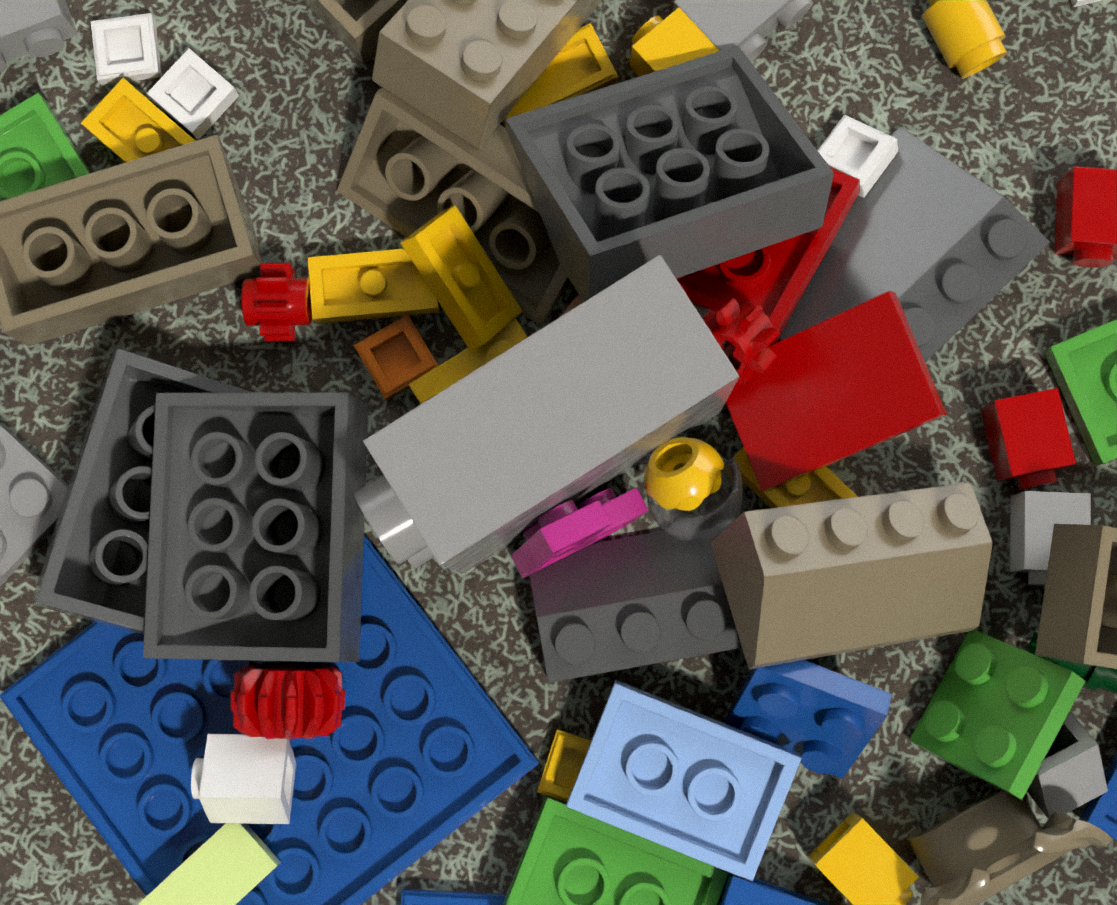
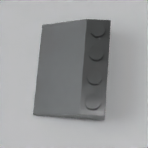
[505,45,834,302]
[777,126,1050,363]
[30,348,253,634]
[143,392,368,662]

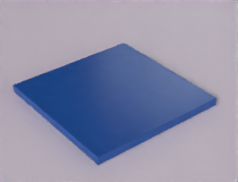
[0,534,540,905]

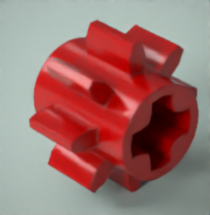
[242,262,312,341]
[702,298,780,386]

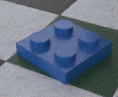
[724,660,892,779]

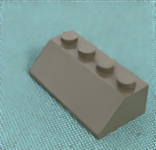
[337,88,571,326]
[0,135,264,346]
[710,482,993,669]

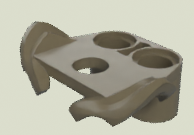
[906,785,1112,905]

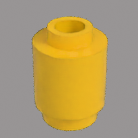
[922,0,1007,79]

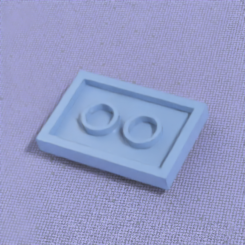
[566,680,802,881]

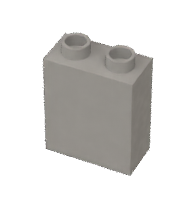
[354,255,740,574]

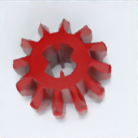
[230,662,345,740]

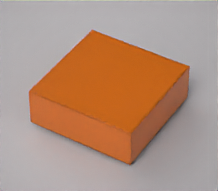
[354,314,438,401]

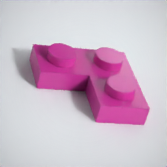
[511,488,649,578]

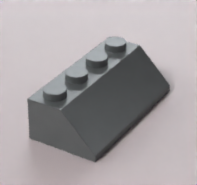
[530,517,742,683]

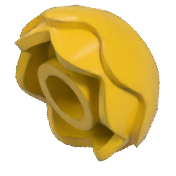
[644,437,724,511]

